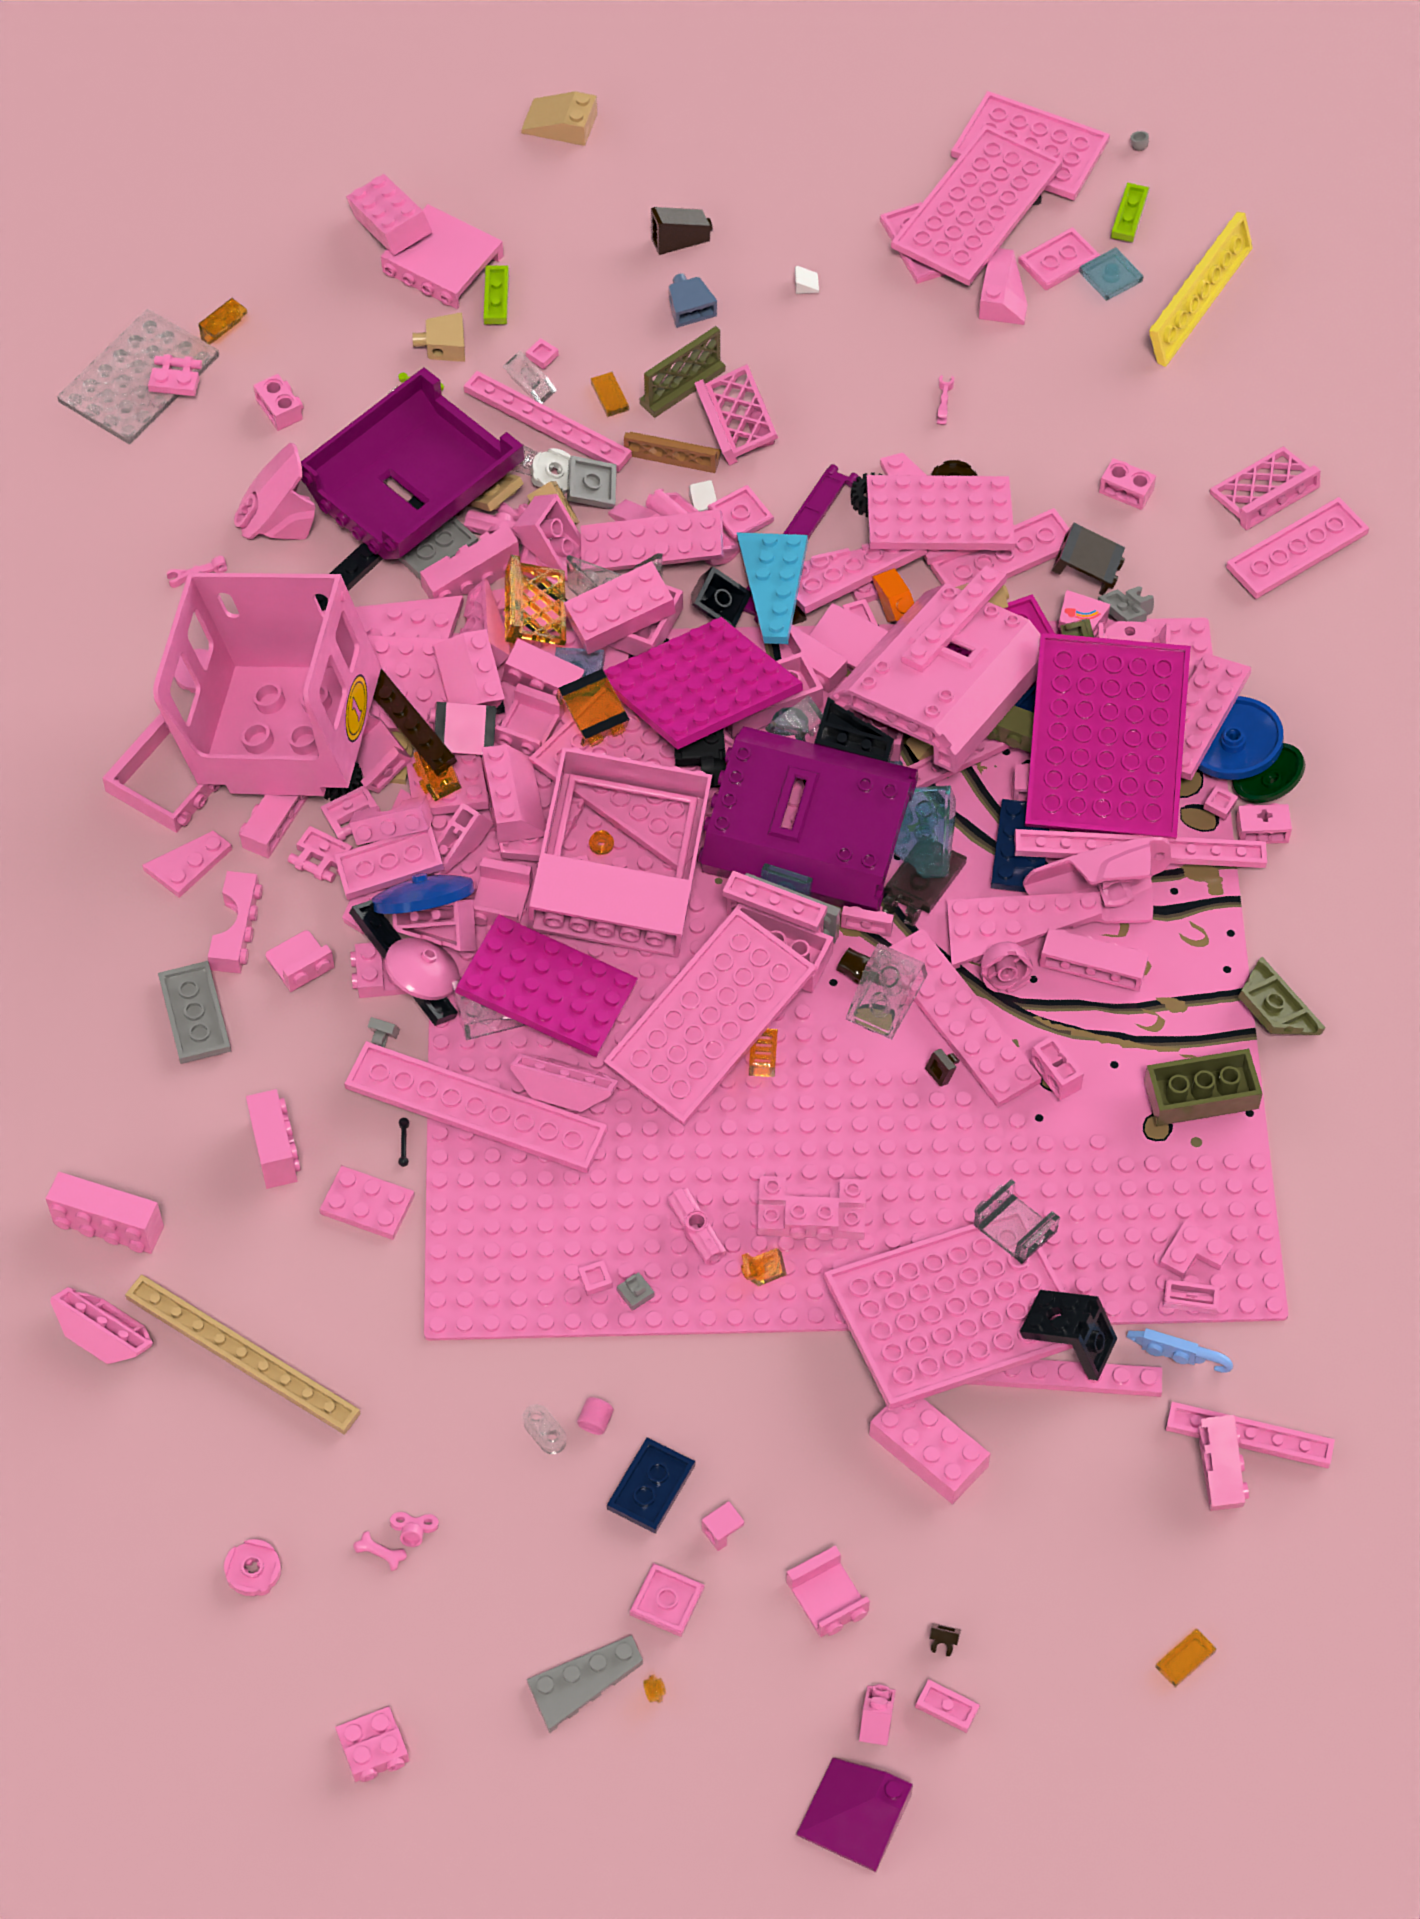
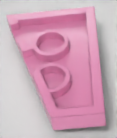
[142,831,232,898]

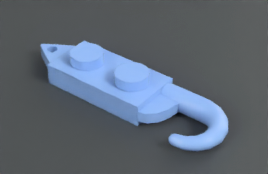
[1126,1328,1233,1373]

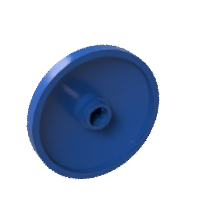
[1198,696,1284,780]
[372,873,474,914]

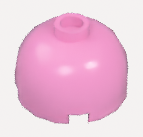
[981,942,1033,993]

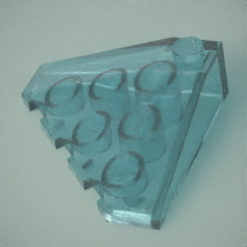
[894,785,956,878]

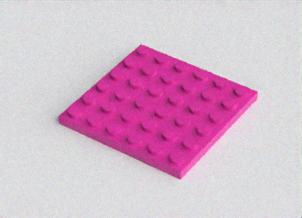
[599,617,803,750]

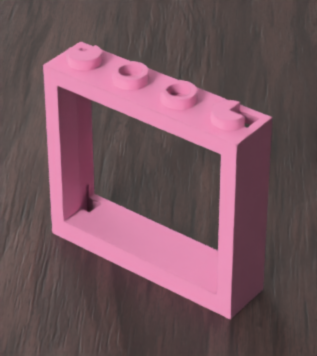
[102,713,220,833]

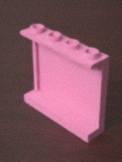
[381,204,504,309]

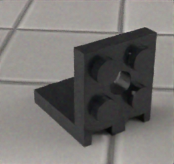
[1020,1290,1118,1381]

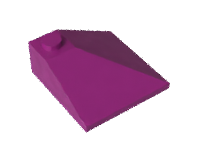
[796,1758,913,1872]

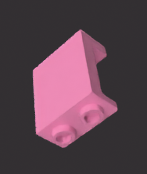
[494,683,564,756]

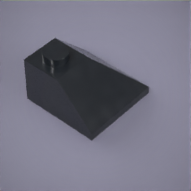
[691,566,751,628]

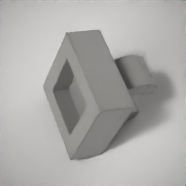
[368,1017,400,1048]
[617,1272,655,1311]

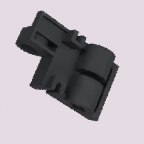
[674,728,726,788]

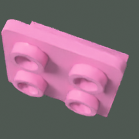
[266,930,334,992]

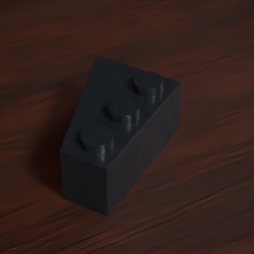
[814,697,894,763]

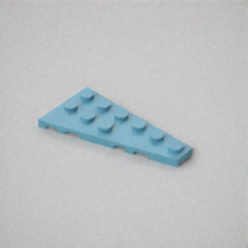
[737,532,808,644]

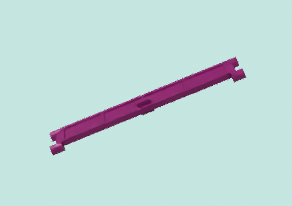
[742,464,858,624]

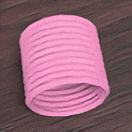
[577,1397,614,1435]

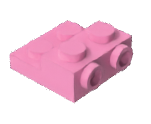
[350,943,408,998]
[335,1707,409,1782]

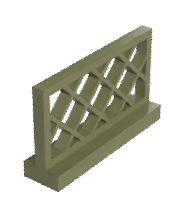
[640,326,726,418]

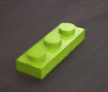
[1111,182,1149,242]
[484,265,509,324]

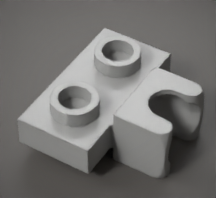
[1098,586,1154,622]

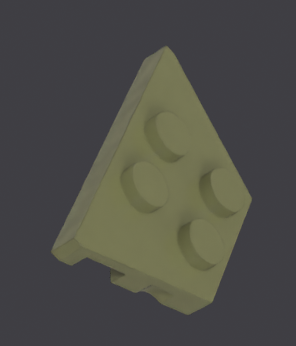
[1238,957,1326,1035]

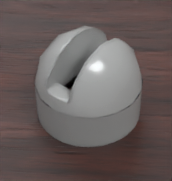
[1131,131,1149,151]

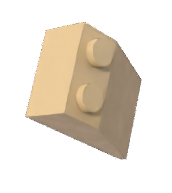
[521,91,597,146]

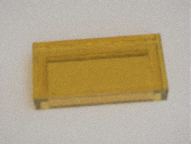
[590,372,629,417]
[1155,1628,1217,1688]

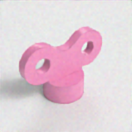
[390,1512,439,1547]

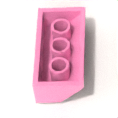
[482,744,546,843]

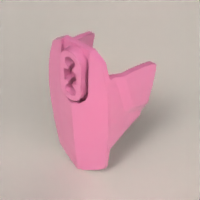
[234,442,315,540]

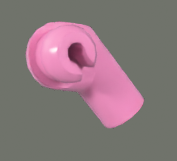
[496,501,528,521]

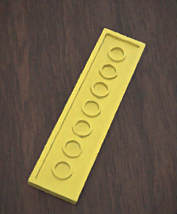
[1149,211,1253,367]

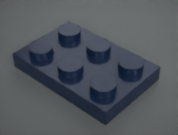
[607,1437,695,1534]

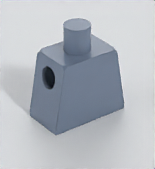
[669,273,717,328]

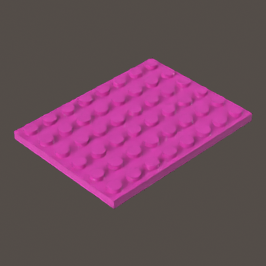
[1025,633,1191,839]

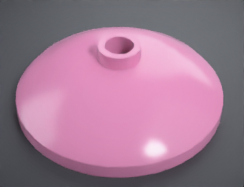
[385,938,459,1000]

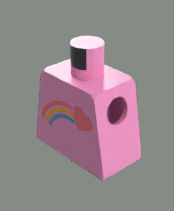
[1058,590,1110,637]

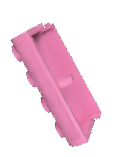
[646,489,740,566]

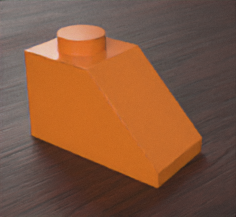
[872,568,914,622]

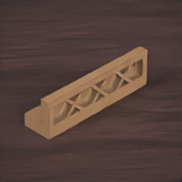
[624,432,721,473]

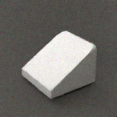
[795,266,819,294]
[689,480,717,512]

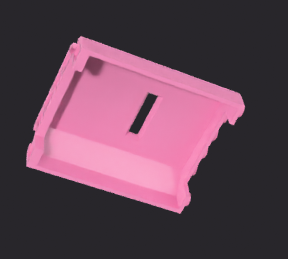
[829,583,1041,773]

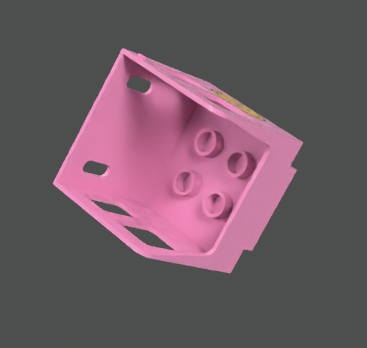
[153,573,381,796]

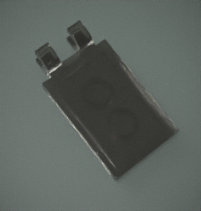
[882,836,967,927]

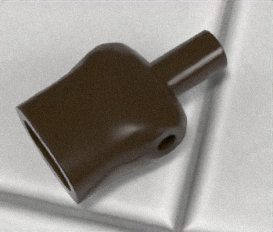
[837,947,886,986]

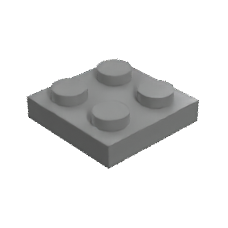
[567,456,616,509]

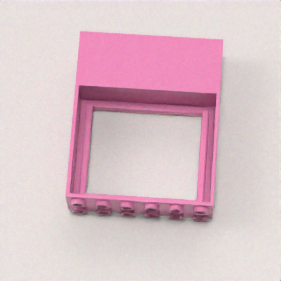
[527,747,712,957]

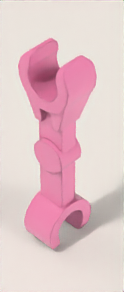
[937,375,954,425]
[166,556,227,588]

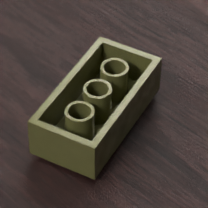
[1144,1049,1263,1126]

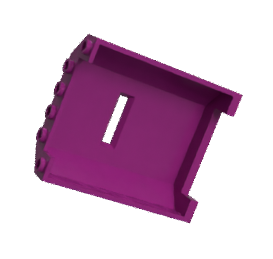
[301,367,524,560]
[698,726,918,912]

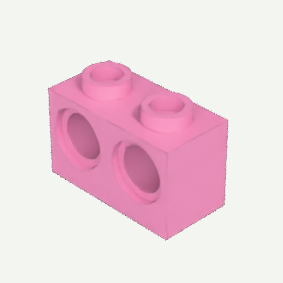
[253,374,303,431]
[1099,458,1156,510]
[1030,1035,1084,1101]

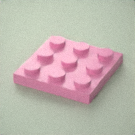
[406,753,489,815]

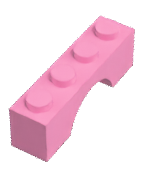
[208,871,263,974]

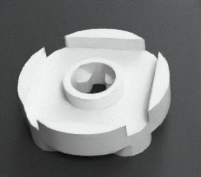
[530,448,571,494]

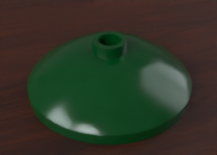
[1233,743,1305,803]

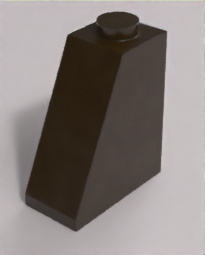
[651,207,713,255]

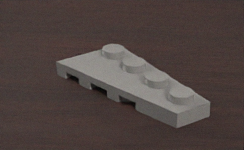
[527,1635,643,1733]

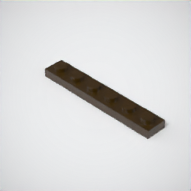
[373,668,457,776]

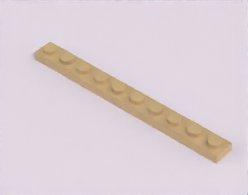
[125,1274,361,1435]

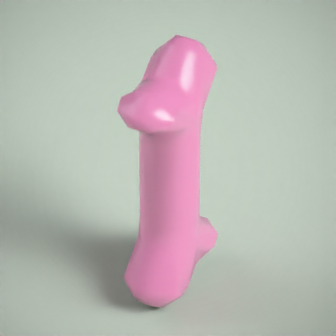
[353,1531,407,1571]

